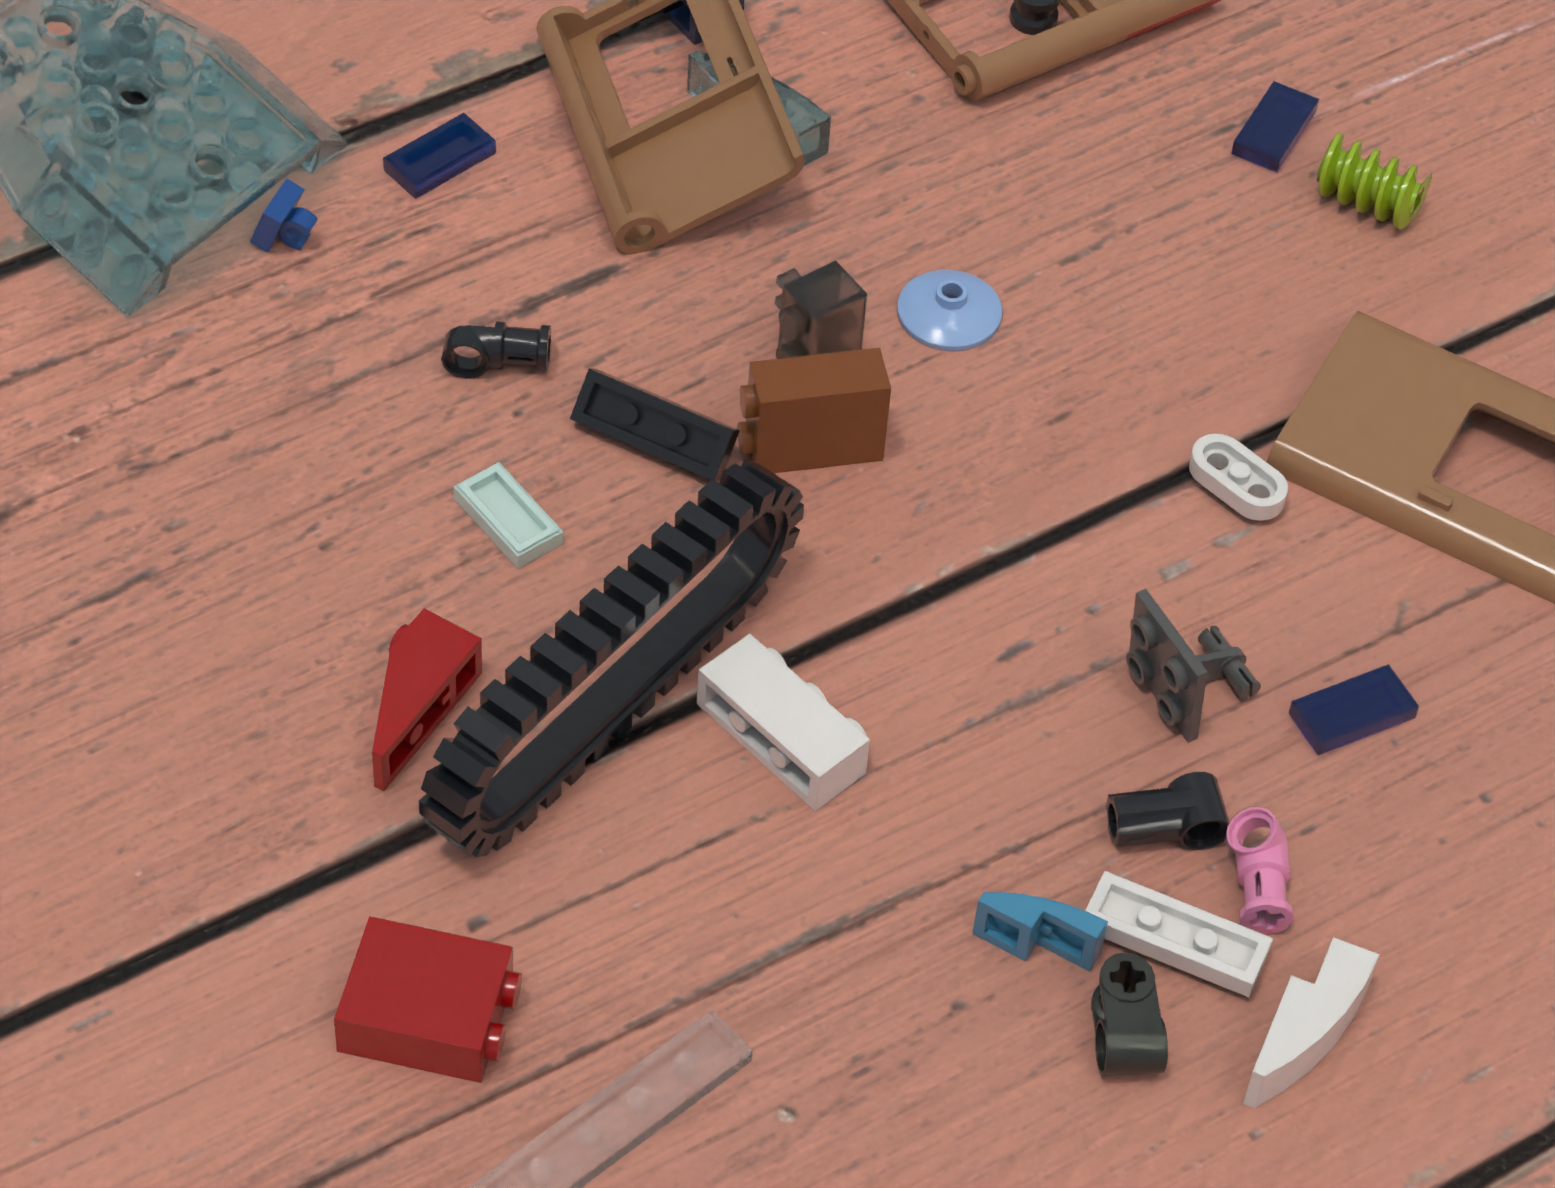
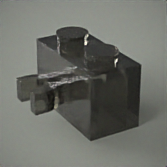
[775,260,867,359]

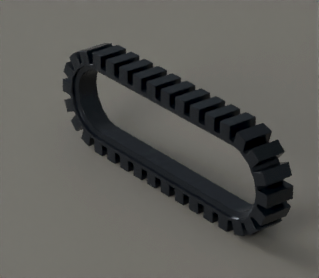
[419,461,804,857]

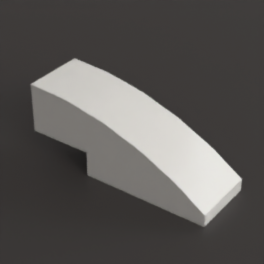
[1243,937,1380,1108]

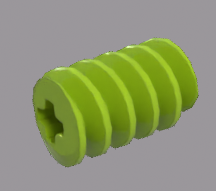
[1317,132,1432,230]

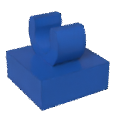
[250,178,318,253]

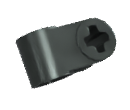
[1091,953,1168,1075]

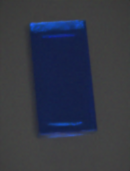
[1231,81,1319,172]
[383,113,496,199]
[1289,664,1419,755]

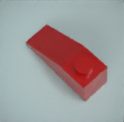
[372,608,482,791]

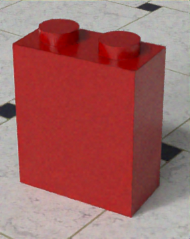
[334,916,522,1083]

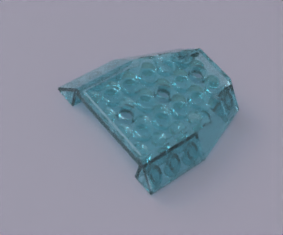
[0,0,348,317]

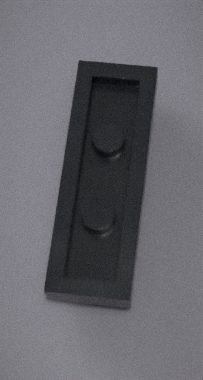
[570,368,740,481]

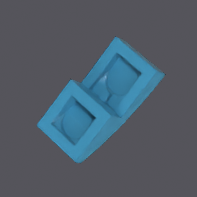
[972,892,1108,972]

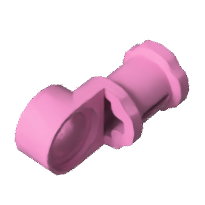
[1226,807,1294,935]

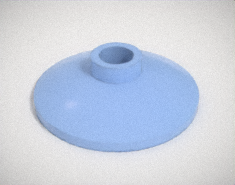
[897,270,1002,351]

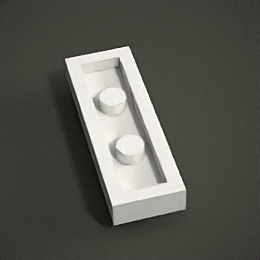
[1085,871,1273,997]

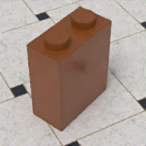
[737,348,891,473]

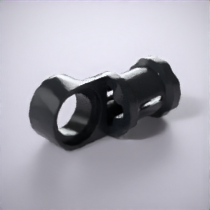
[441,321,551,379]

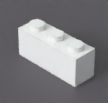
[697,634,870,811]

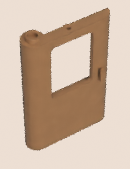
[1266,311,1555,604]

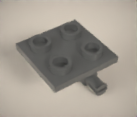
[1126,589,1261,743]

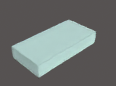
[453,462,564,569]

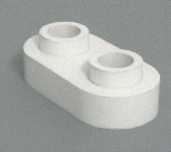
[1189,434,1288,521]

